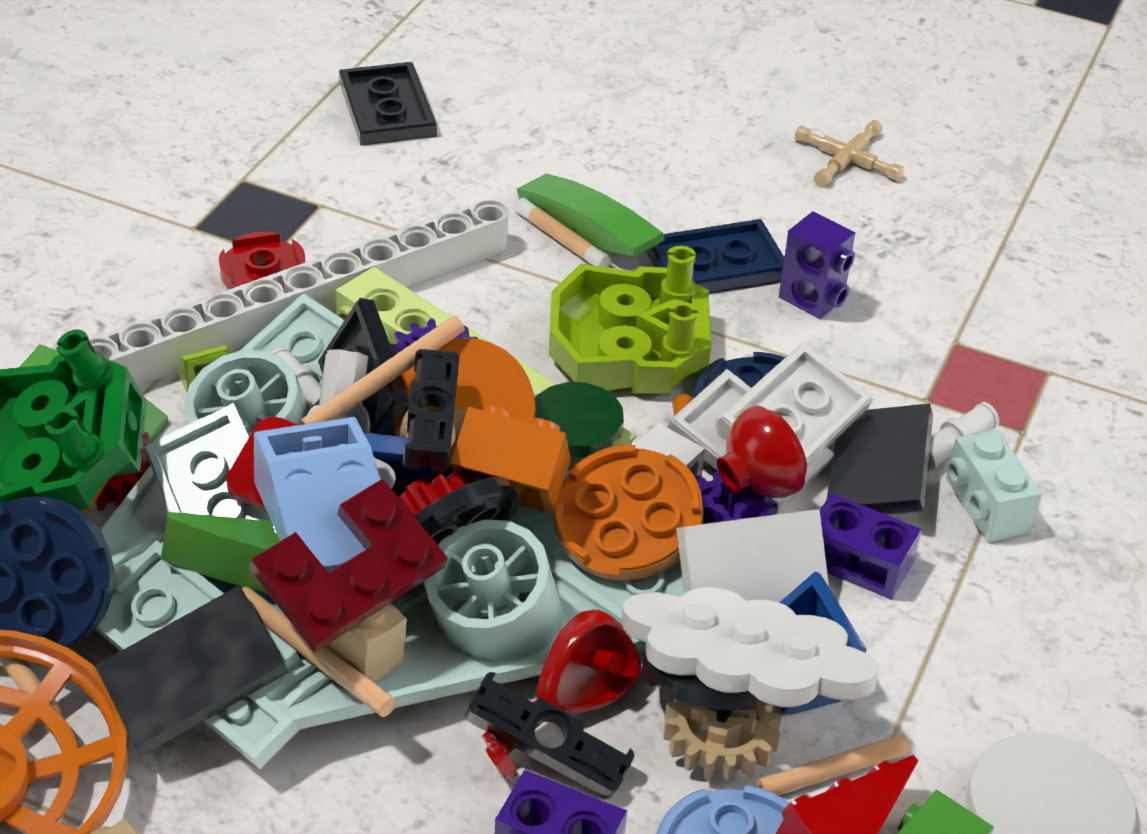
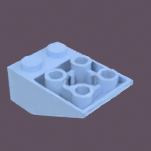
[254,417,380,572]

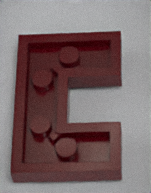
[249,478,448,653]

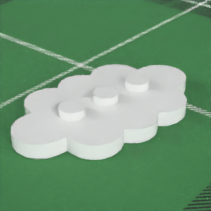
[621,587,879,707]

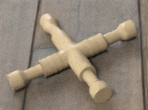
[794,120,904,187]

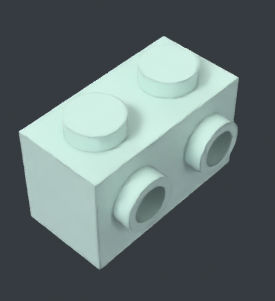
[946,430,1042,543]

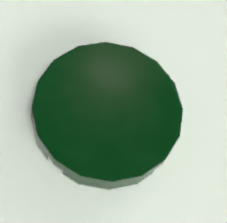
[535,382,624,458]

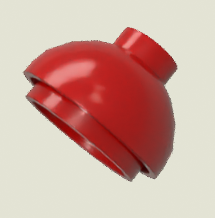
[717,405,807,499]

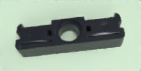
[403,349,460,472]
[465,672,635,798]

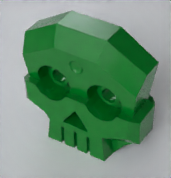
[0,329,147,510]

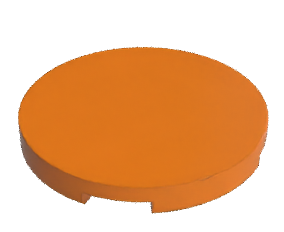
[394,338,536,437]
[553,444,703,581]

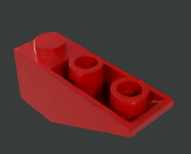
[776,755,919,834]

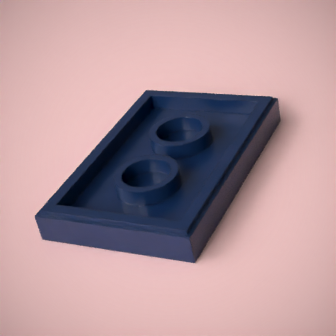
[646,219,784,293]

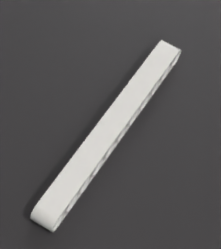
[89,199,509,387]

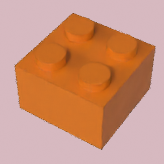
[450,405,571,514]

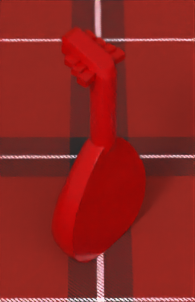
[482,609,641,780]

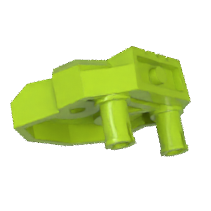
[549,245,711,394]

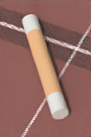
[515,198,611,267]

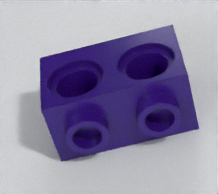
[778,211,856,319]
[820,493,922,600]
[494,769,627,834]

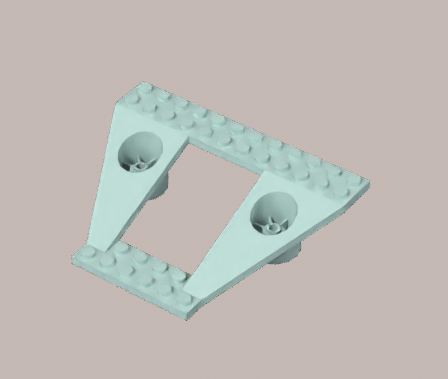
[95,293,684,769]

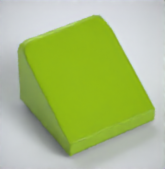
[178,345,228,392]

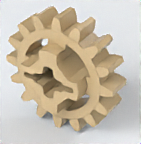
[663,699,781,782]

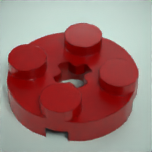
[219,232,306,289]

